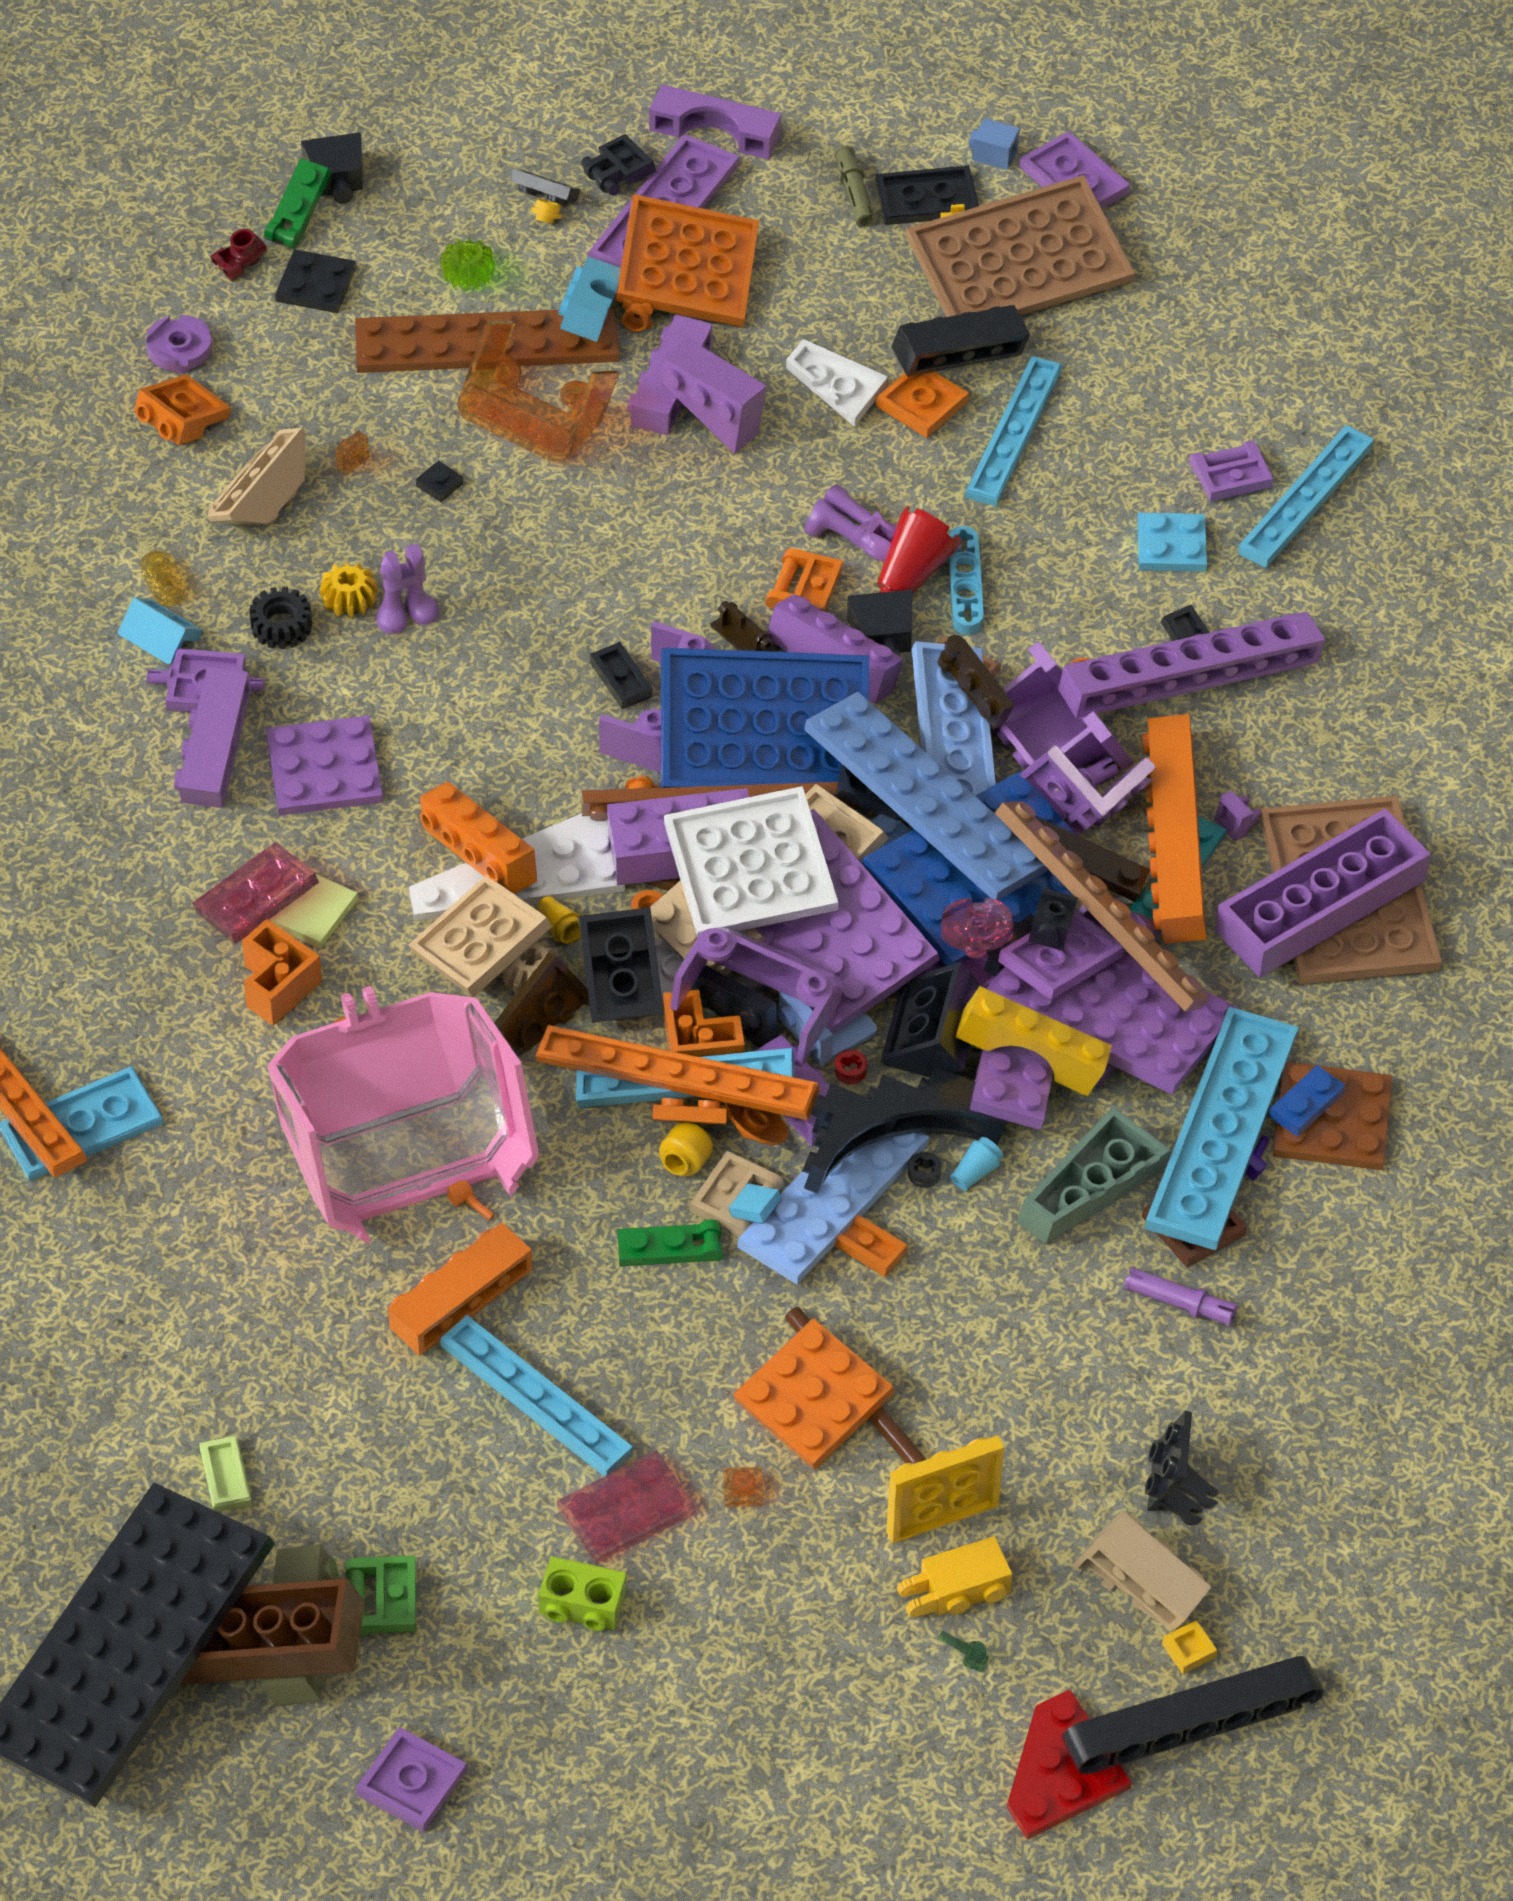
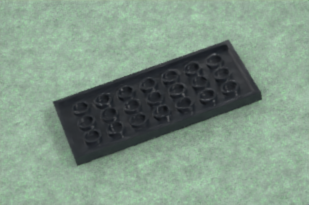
[0,1482,275,1808]

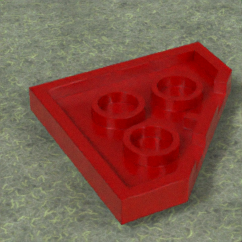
[1007,1689,1131,1840]

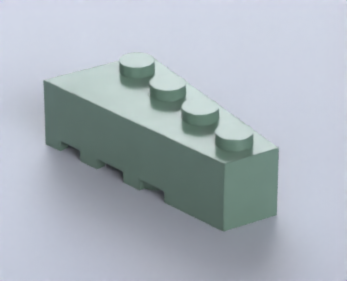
[1017,1106,1171,1244]

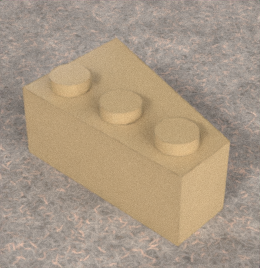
[1072,1510,1211,1631]

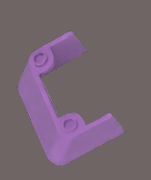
[599,621,715,773]
[670,928,844,1068]

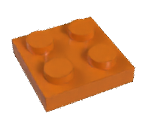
[876,372,969,438]

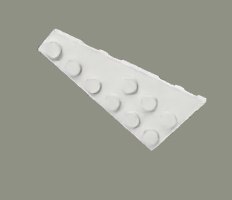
[409,813,625,921]

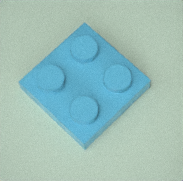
[1137,512,1207,572]

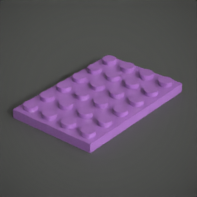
[755,809,940,1035]
[986,951,1239,1095]

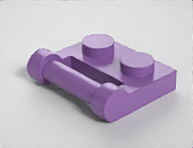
[1189,440,1273,502]

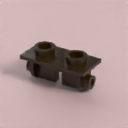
[710,601,781,652]

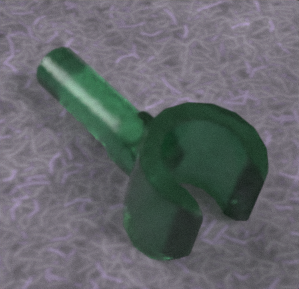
[939,1631,988,1672]

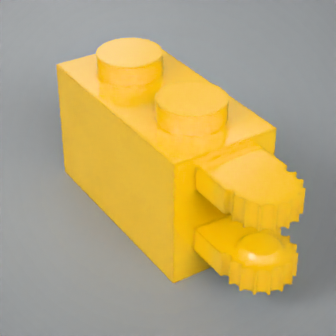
[896,1536,1012,1618]

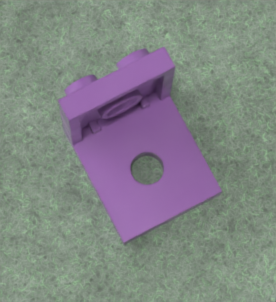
[1020,745,1156,835]

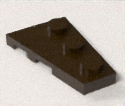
[485,953,590,1057]

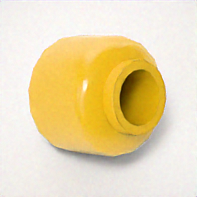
[659,1122,713,1177]

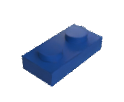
[1269,1065,1345,1137]

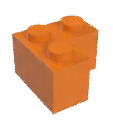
[242,919,322,1026]
[663,990,745,1057]

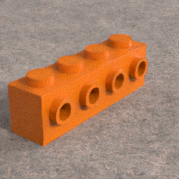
[420,781,537,894]
[388,1222,533,1356]

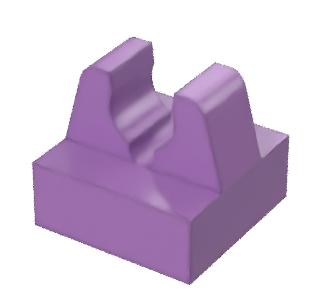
[1214,791,1261,842]

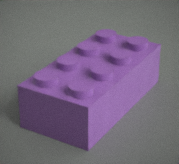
[607,788,749,885]

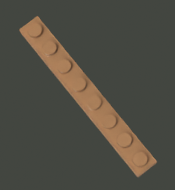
[995,801,1210,1011]

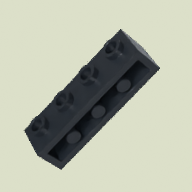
[891,305,1030,377]

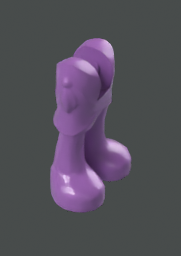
[804,484,896,562]
[376,544,439,634]

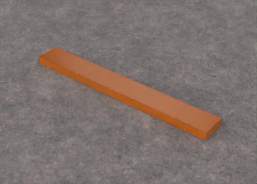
[535,1025,820,1120]

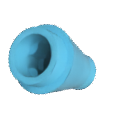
[950,1137,1003,1191]

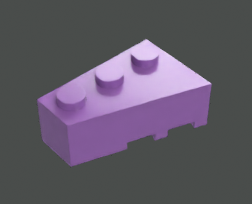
[660,338,766,454]

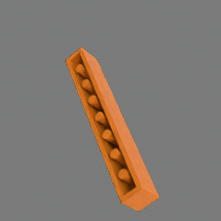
[1142,714,1207,944]

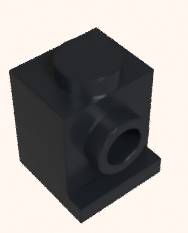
[1028,888,1078,951]

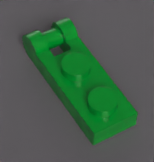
[264,158,331,249]
[617,1219,724,1267]

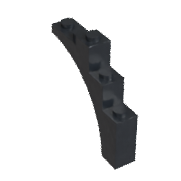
[802,1066,1007,1194]

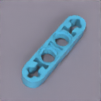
[949,526,984,635]

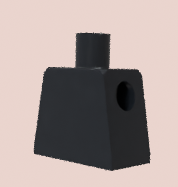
[301,132,363,204]
[847,589,912,657]

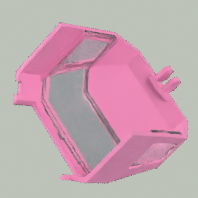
[267,986,539,1244]

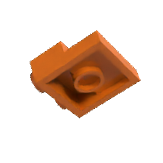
[134,374,231,445]

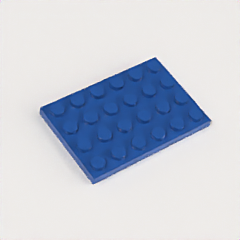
[661,647,869,788]
[861,771,1075,966]

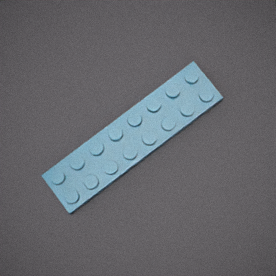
[1145,1007,1298,1251]

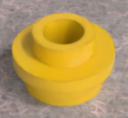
[531,199,563,224]

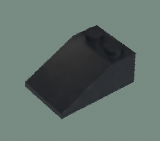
[579,907,664,1023]

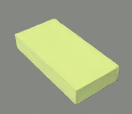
[199,1435,252,1512]

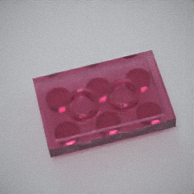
[192,842,319,944]
[557,1450,696,1565]

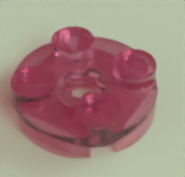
[941,898,1013,958]

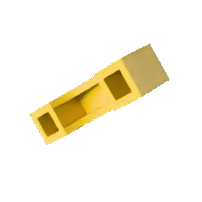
[955,986,1112,1096]

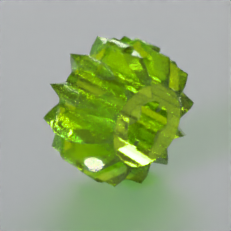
[440,237,495,291]

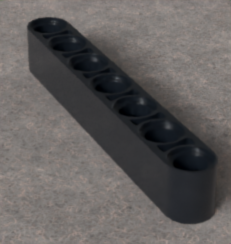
[1062,1656,1324,1775]

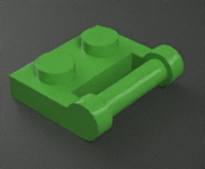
[345,1556,416,1636]

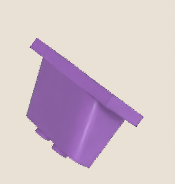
[994,641,1134,770]

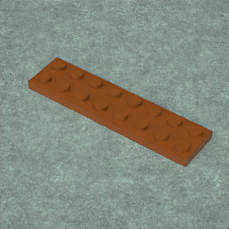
[355,307,619,373]

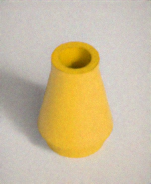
[537,896,581,944]

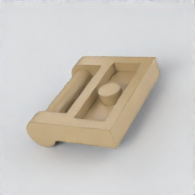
[690,1151,785,1237]

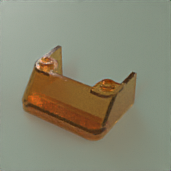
[457,321,620,462]

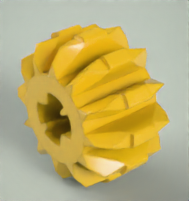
[320,561,378,619]

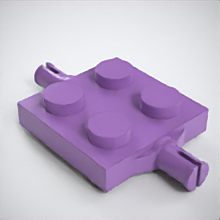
[146,648,265,712]

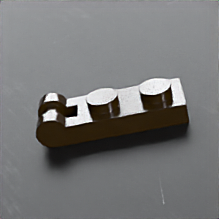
[937,635,1014,730]

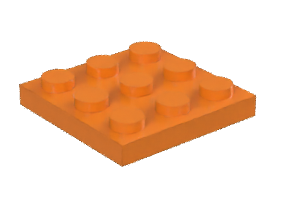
[733,1318,895,1470]

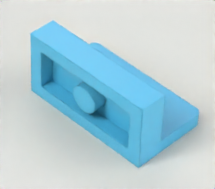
[118,597,203,664]

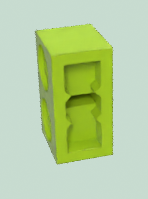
[538,1556,627,1631]

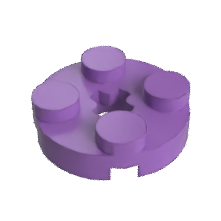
[146,315,212,374]

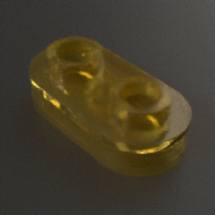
[140,550,186,607]

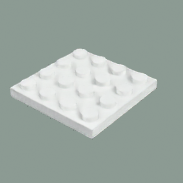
[664,786,838,938]

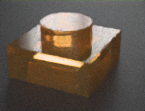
[335,430,369,476]
[723,1467,763,1507]

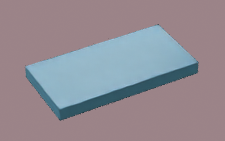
[0,1066,164,1182]

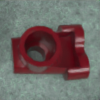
[210,228,267,282]

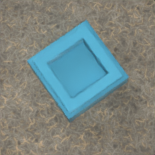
[729,1183,781,1223]

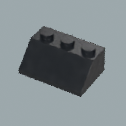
[881,962,984,1077]

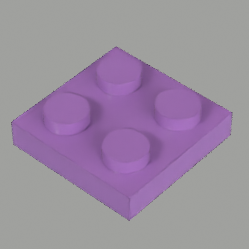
[356,1727,467,1833]

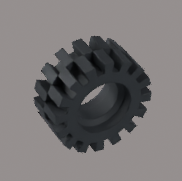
[249,587,312,649]

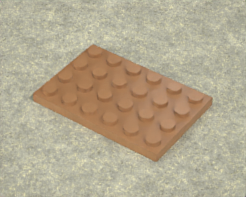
[906,175,1135,317]
[1259,795,1442,985]

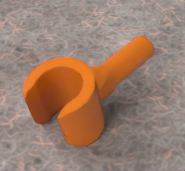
[446,1180,495,1221]

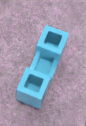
[558,256,620,342]

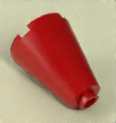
[876,506,962,594]

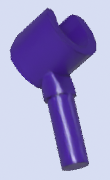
[1245,1136,1270,1181]

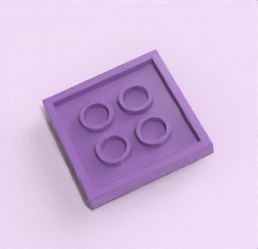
[266,715,383,816]

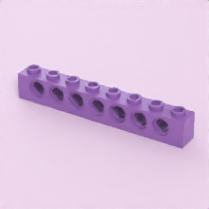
[1058,611,1325,718]

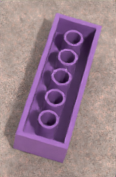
[1215,808,1431,978]

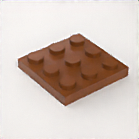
[1273,1062,1392,1170]

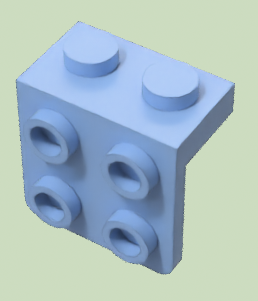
[777,992,877,1067]

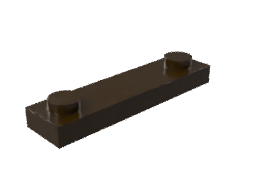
[1035,816,1150,902]

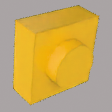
[1162,1620,1217,1674]

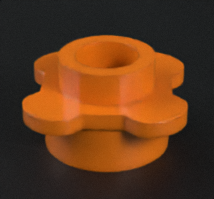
[621,300,654,332]

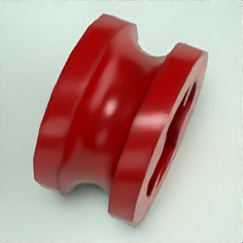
[835,1050,867,1085]

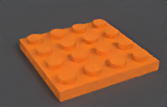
[615,194,759,327]

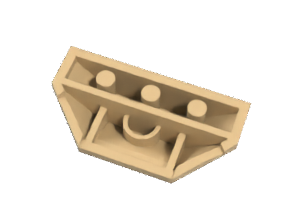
[207,428,306,525]

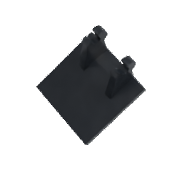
[1145,1410,1219,1526]

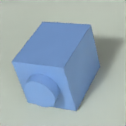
[969,118,1020,170]

